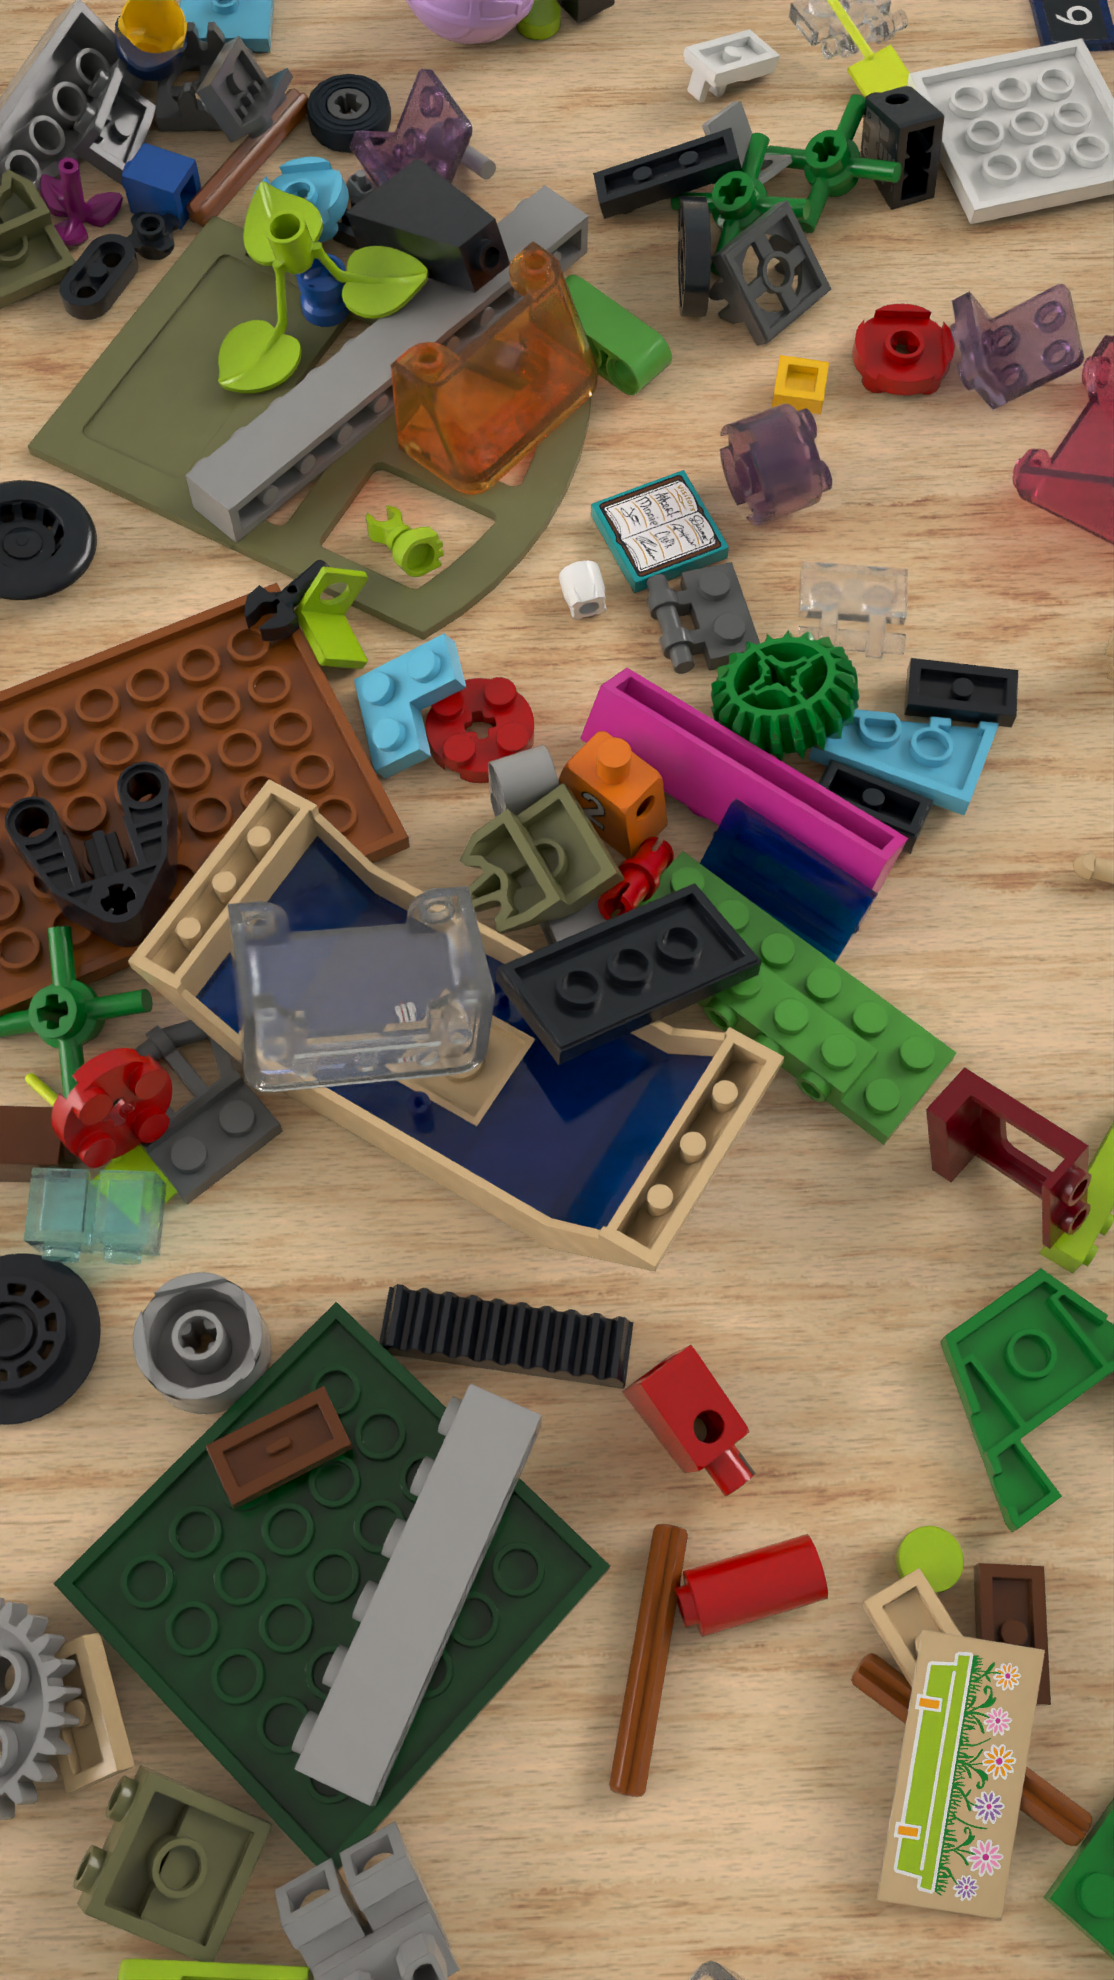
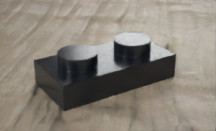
[904,658,1018,728]

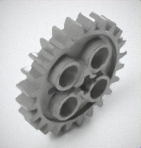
[0,1598,81,1820]

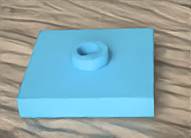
[180,0,274,52]

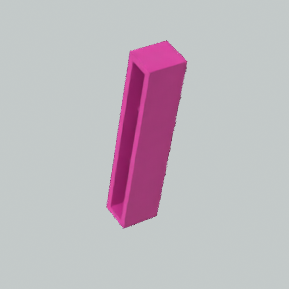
[580,668,908,912]

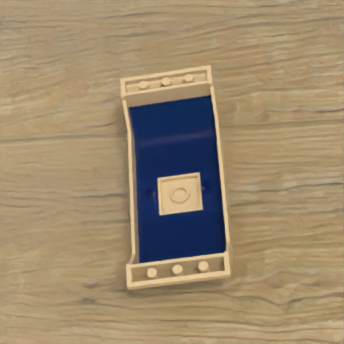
[128,779,784,1272]

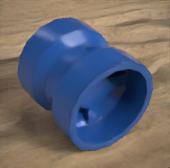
[296,253,350,327]

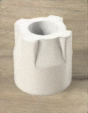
[559,561,607,620]

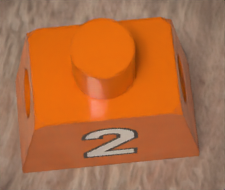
[559,731,668,859]

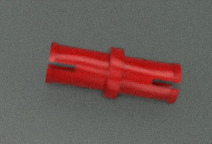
[598,836,674,920]

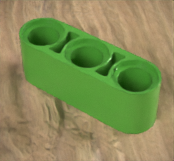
[532,275,672,395]

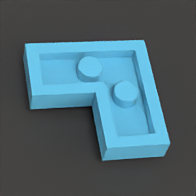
[354,633,466,779]

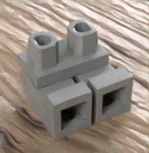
[275,1821,459,1980]

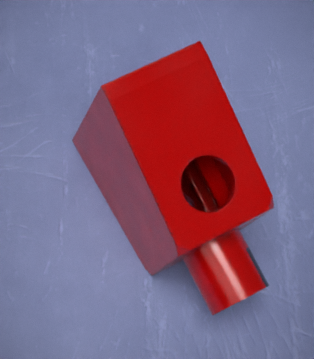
[622,1345,756,1496]

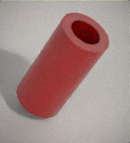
[675,1534,828,1637]

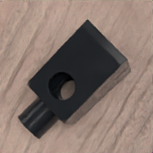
[860,86,945,210]

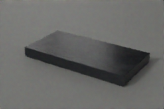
[496,883,762,1065]

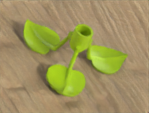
[218,181,429,393]

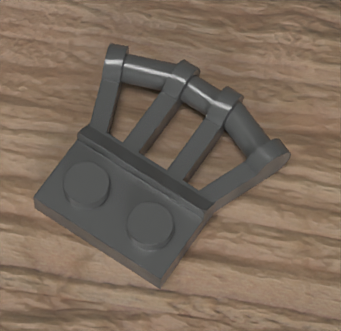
[113,1006,283,1205]

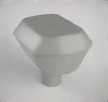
[346,170,377,199]

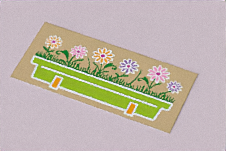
[877,1629,1045,1920]

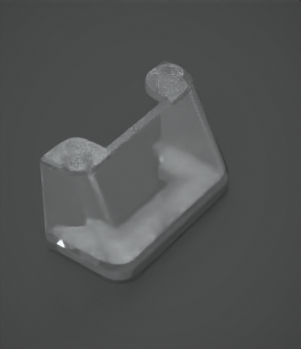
[228,886,495,1092]

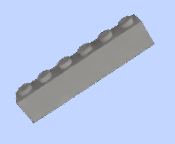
[292,1384,542,1806]

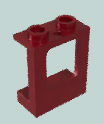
[926,1067,1091,1249]

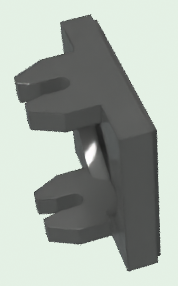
[156,22,254,132]
[709,200,831,346]

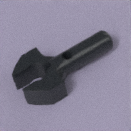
[245,560,330,641]

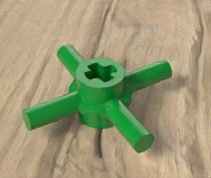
[765,94,902,233]
[671,133,811,276]
[0,926,153,1099]

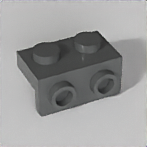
[196,36,293,143]
[73,58,156,185]

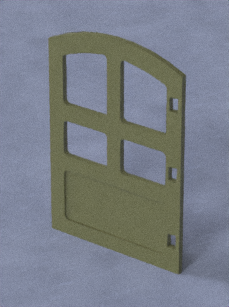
[28,215,592,640]

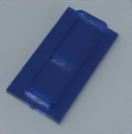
[700,798,878,963]

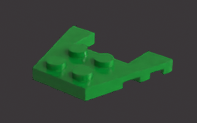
[940,1268,1114,1533]

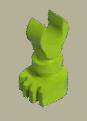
[366,505,444,577]

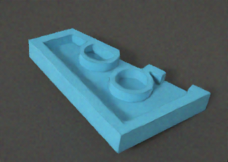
[809,709,999,815]

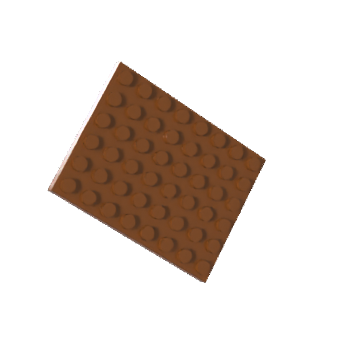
[0,583,410,1016]

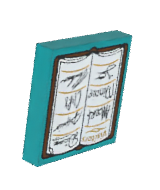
[591,470,729,593]

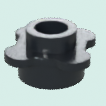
[127,212,179,260]

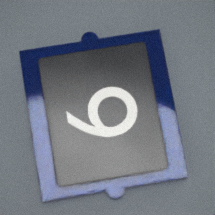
[1029,0,1114,52]

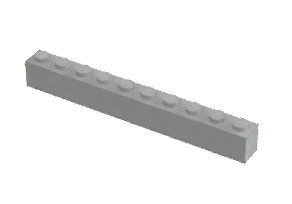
[185,185,588,543]

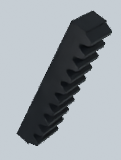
[379,1284,634,1389]

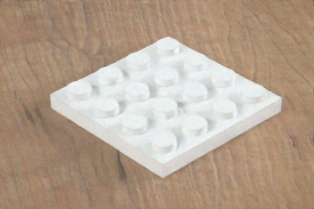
[907,38,1114,224]

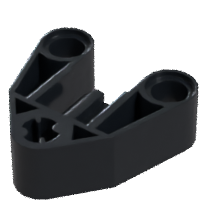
[5,761,178,948]

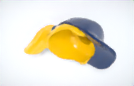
[115,0,188,82]

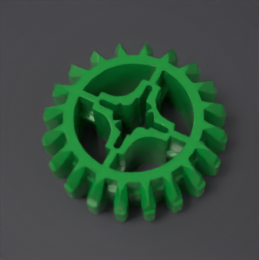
[711,630,860,761]

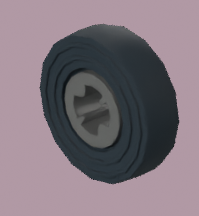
[307,74,391,153]

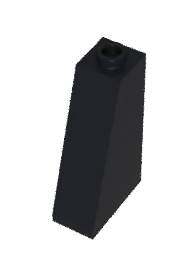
[346,159,511,293]

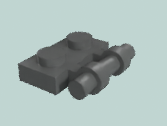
[646,562,760,674]

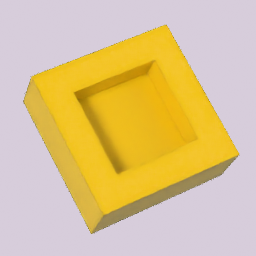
[771,355,829,415]

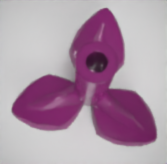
[40,157,123,246]

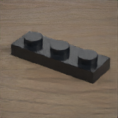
[593,128,742,219]

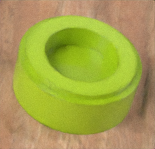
[516,0,561,40]
[895,1526,964,1594]

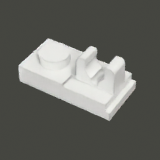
[683,29,780,103]

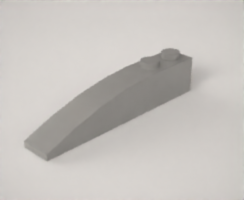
[0,0,145,191]

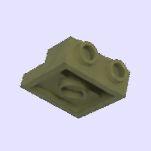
[73,1765,272,1962]

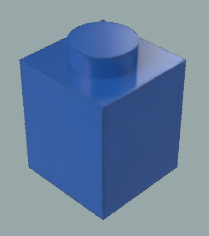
[122,143,201,230]

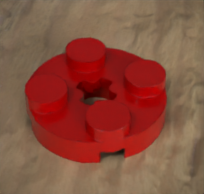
[852,303,955,396]
[426,677,534,783]
[51,1048,173,1168]

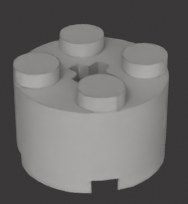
[133,1272,271,1414]

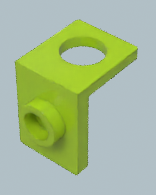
[294,567,368,669]

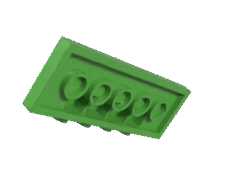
[637,851,957,1145]

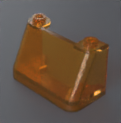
[390,241,598,495]

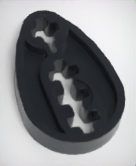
[678,196,711,316]

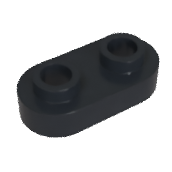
[59,234,138,320]

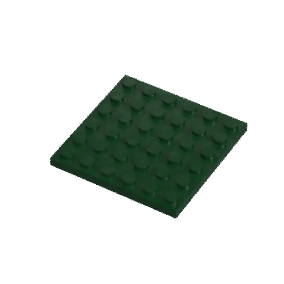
[53,1302,610,1871]

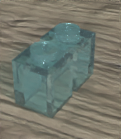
[24,1168,166,1265]

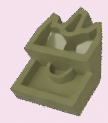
[0,169,75,309]
[460,783,625,934]

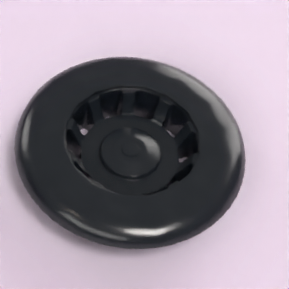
[0,480,97,600]
[0,1253,101,1425]

